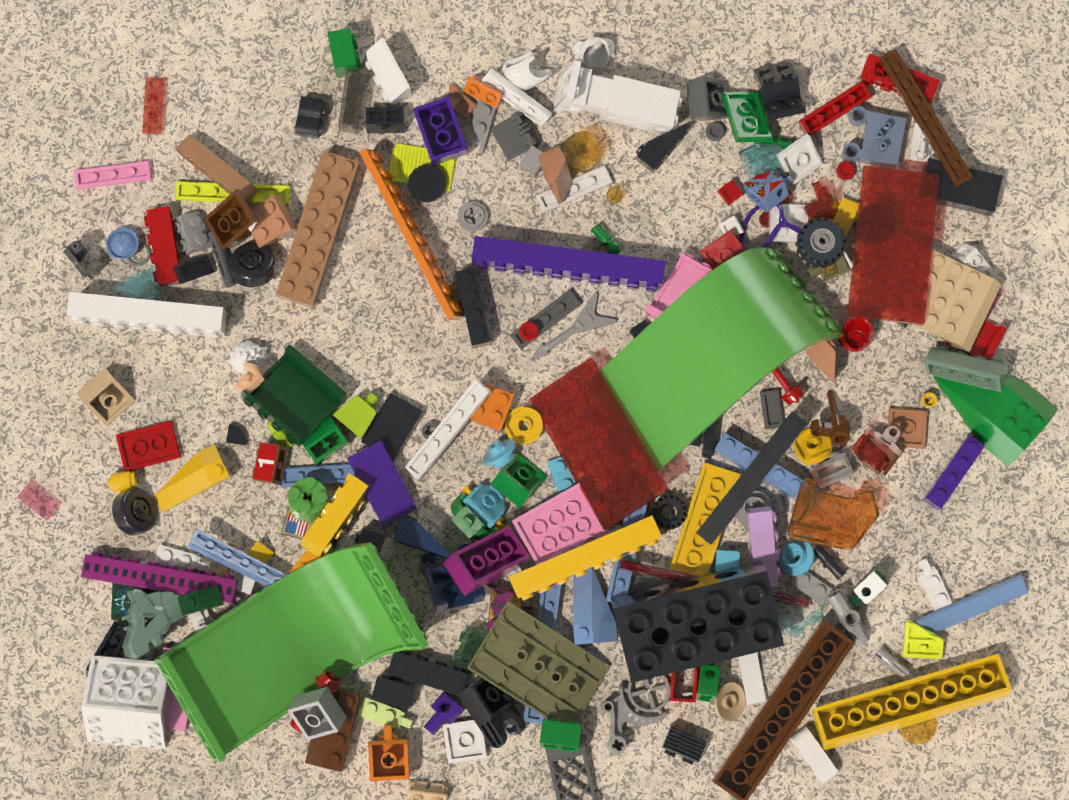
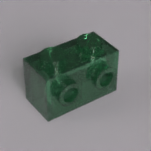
[451,628,487,670]

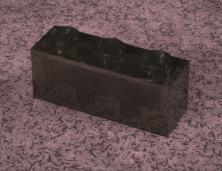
[338,71,366,134]

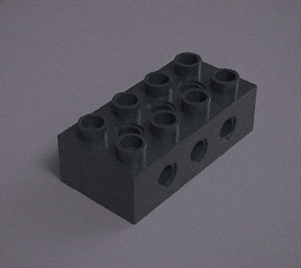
[611,561,785,683]

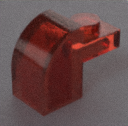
[804,181,839,222]

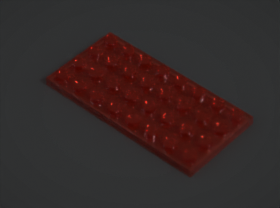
[847,166,940,326]
[528,358,669,530]

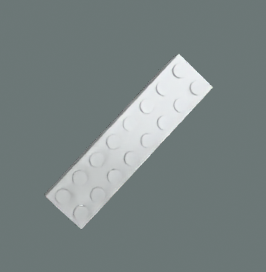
[67,292,227,338]

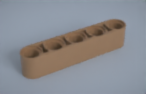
[176,135,258,203]

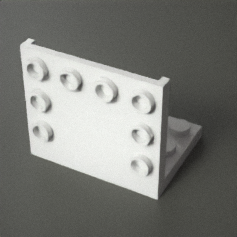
[81,655,168,749]

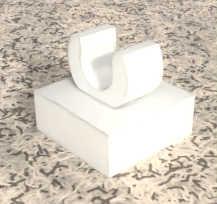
[188,610,213,632]

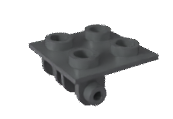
[490,111,541,161]
[62,241,93,280]

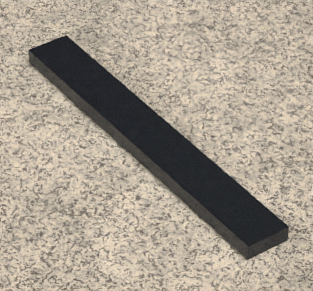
[696,411,807,545]

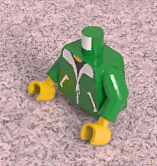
[450,483,509,540]

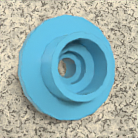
[482,439,516,468]
[779,538,815,576]

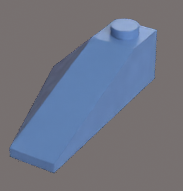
[573,567,618,645]

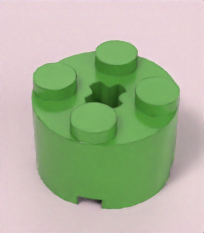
[288,477,327,522]

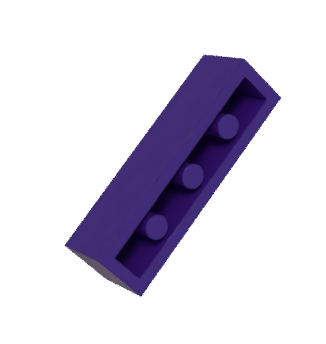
[922,435,985,511]

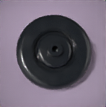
[229,242,276,288]
[112,488,157,536]

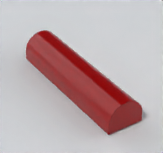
[798,81,873,136]

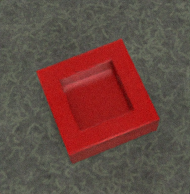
[717,179,744,207]

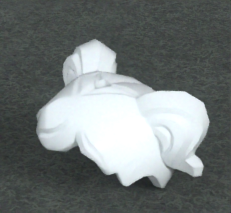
[572,37,615,68]

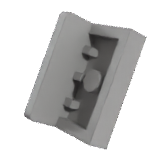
[173,211,212,256]

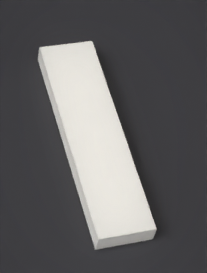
[481,68,552,127]
[536,165,613,213]

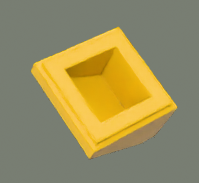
[247,541,274,564]

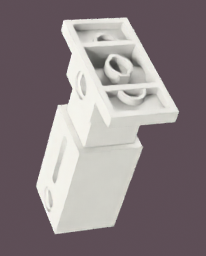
[552,60,682,134]

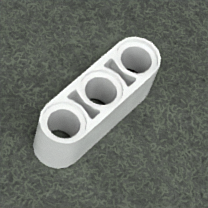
[790,726,839,784]

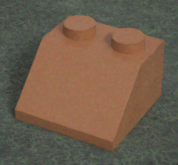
[538,146,573,204]
[806,340,837,381]

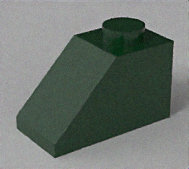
[177,586,224,616]

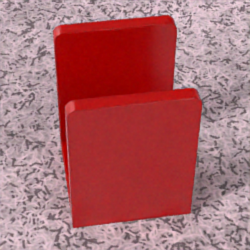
[669,668,698,703]

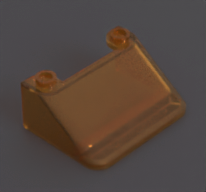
[787,477,879,550]

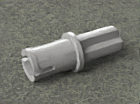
[874,647,910,679]

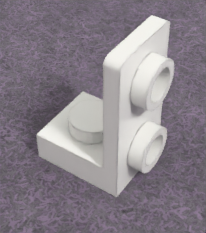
[951,243,995,277]

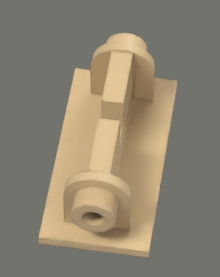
[407,780,448,800]

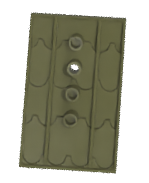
[467,601,610,723]

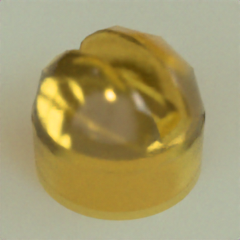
[606,187,623,204]

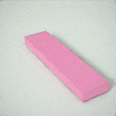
[74,161,152,190]

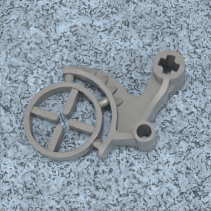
[600,675,670,754]

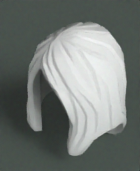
[501,51,552,91]

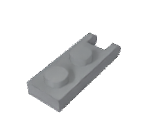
[466,100,496,154]

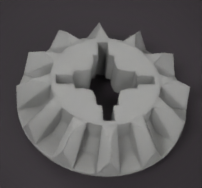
[458,201,488,232]

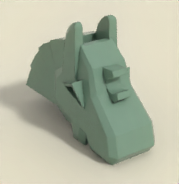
[122,589,185,659]

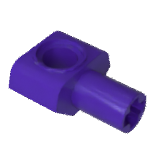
[424,692,464,735]

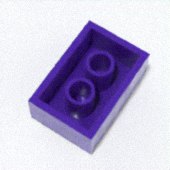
[413,96,468,166]

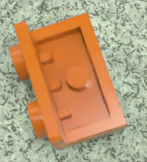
[463,74,503,109]

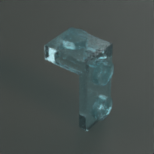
[778,611,823,637]

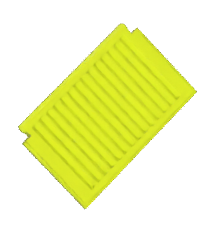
[389,143,456,191]

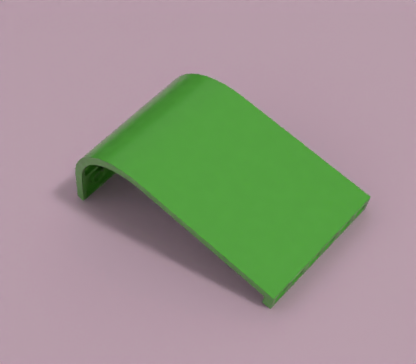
[586,247,845,473]
[154,542,429,762]

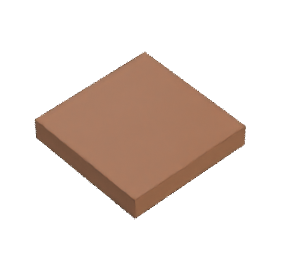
[886,408,928,449]

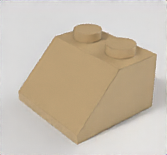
[76,368,135,426]

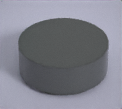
[705,122,725,142]

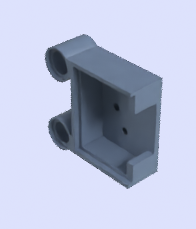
[841,106,907,170]

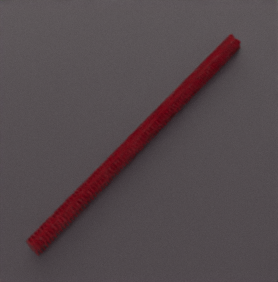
[619,559,809,609]

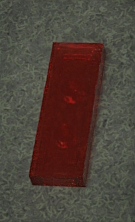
[142,78,165,135]

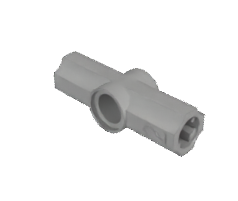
[827,589,870,647]

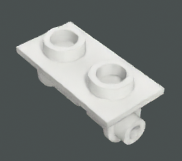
[910,123,931,162]

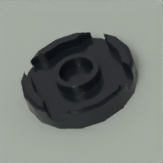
[408,165,446,203]

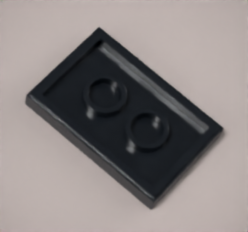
[361,392,424,461]

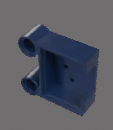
[419,544,486,613]

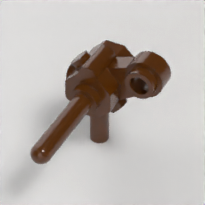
[810,390,851,448]

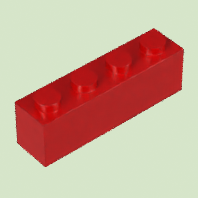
[144,206,180,287]

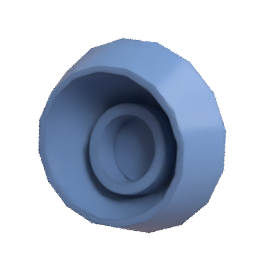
[106,227,139,260]

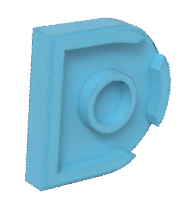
[463,484,506,528]

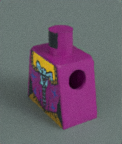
[487,588,533,629]

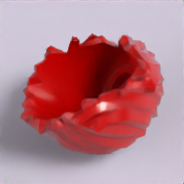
[837,316,874,352]

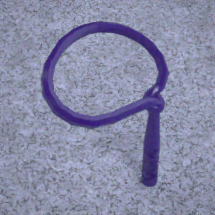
[739,203,802,251]

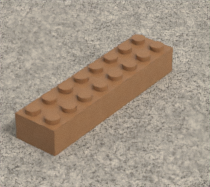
[276,151,360,309]

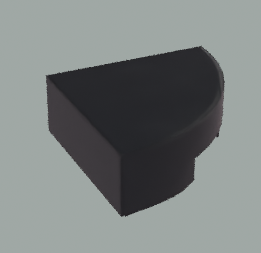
[226,424,246,446]

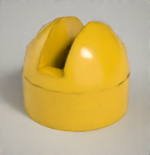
[921,392,937,408]

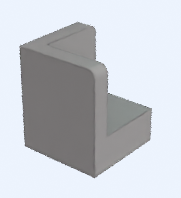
[520,146,543,178]

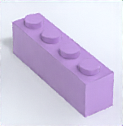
[746,506,781,587]

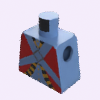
[743,171,792,212]

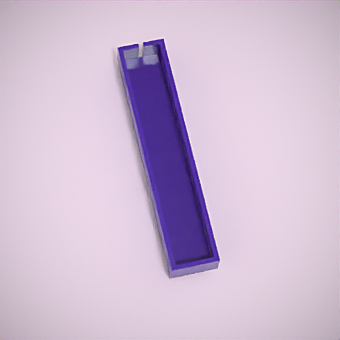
[472,236,666,292]

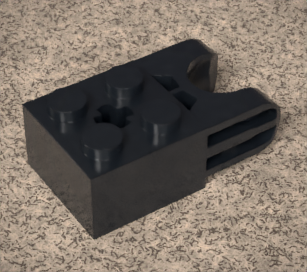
[457,678,526,748]

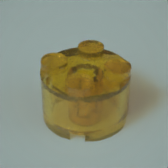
[563,131,601,173]

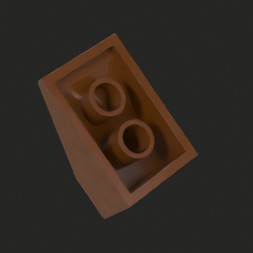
[204,189,257,250]

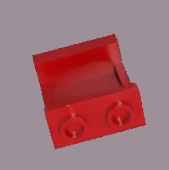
[946,320,1007,361]

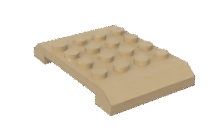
[864,235,1002,353]

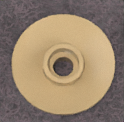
[715,682,746,721]

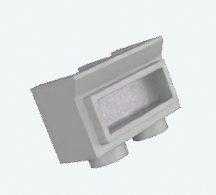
[808,452,854,490]

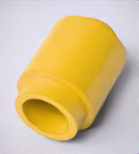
[108,471,137,493]

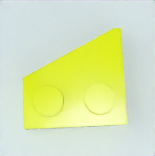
[902,620,944,659]

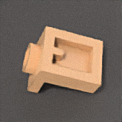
[235,362,264,394]

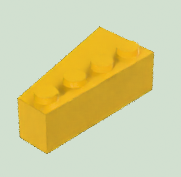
[301,473,368,557]

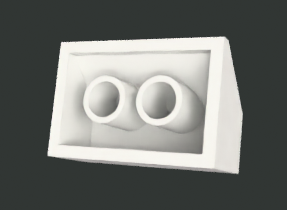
[363,38,411,106]

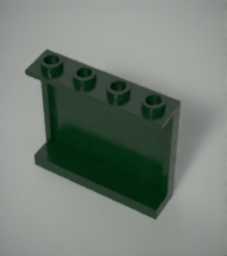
[242,344,347,447]

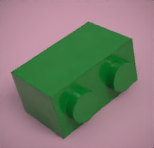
[539,718,582,752]

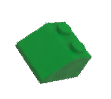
[490,452,548,509]

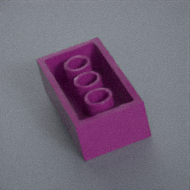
[443,525,530,596]

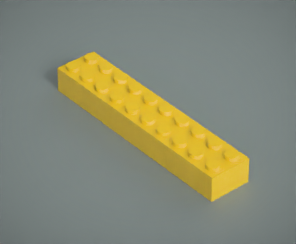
[812,654,1012,751]

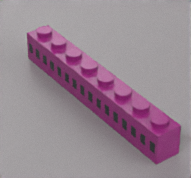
[81,552,239,604]

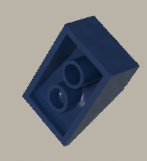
[393,515,451,559]

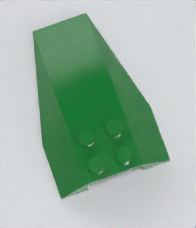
[933,349,1057,467]

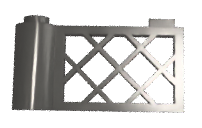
[545,734,601,800]

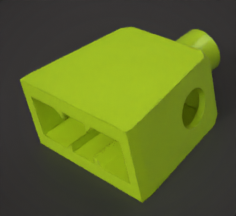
[333,392,379,440]

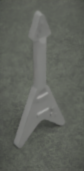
[532,292,617,359]

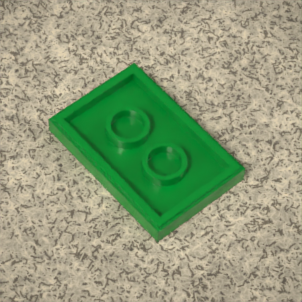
[722,92,773,143]

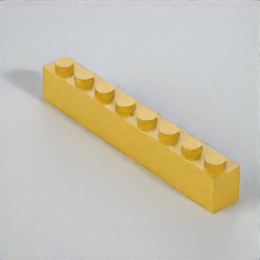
[508,515,662,601]

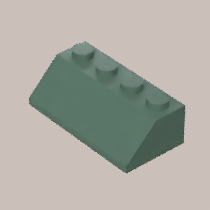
[924,347,1008,393]

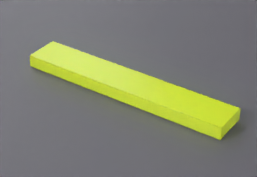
[175,181,290,205]

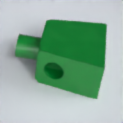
[696,663,721,703]

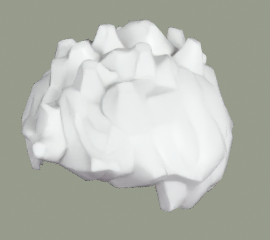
[229,341,268,374]

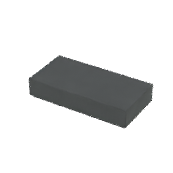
[759,389,784,430]

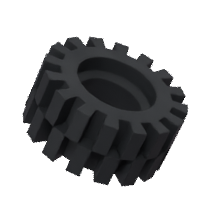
[652,494,687,530]

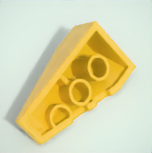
[154,443,232,512]

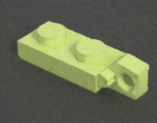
[358,697,413,729]

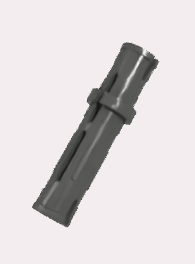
[208,232,237,288]

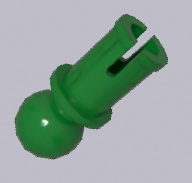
[590,223,621,255]

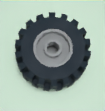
[795,217,846,269]

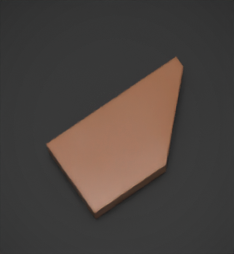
[449,83,477,120]

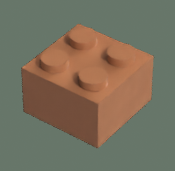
[250,195,297,248]

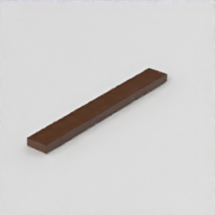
[878,49,973,188]

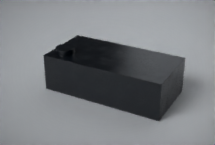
[917,158,1003,216]

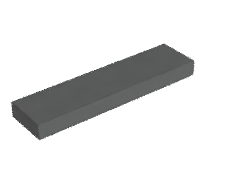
[510,289,582,350]

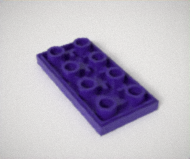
[347,440,417,526]

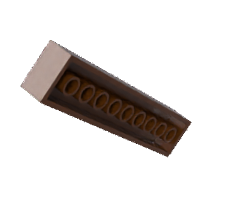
[711,620,855,800]

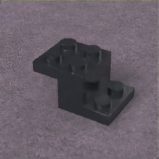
[753,61,806,121]

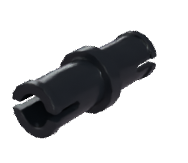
[814,544,846,580]

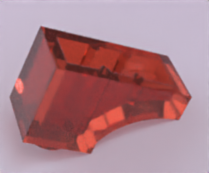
[851,434,890,475]

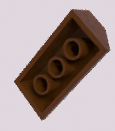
[305,690,361,772]

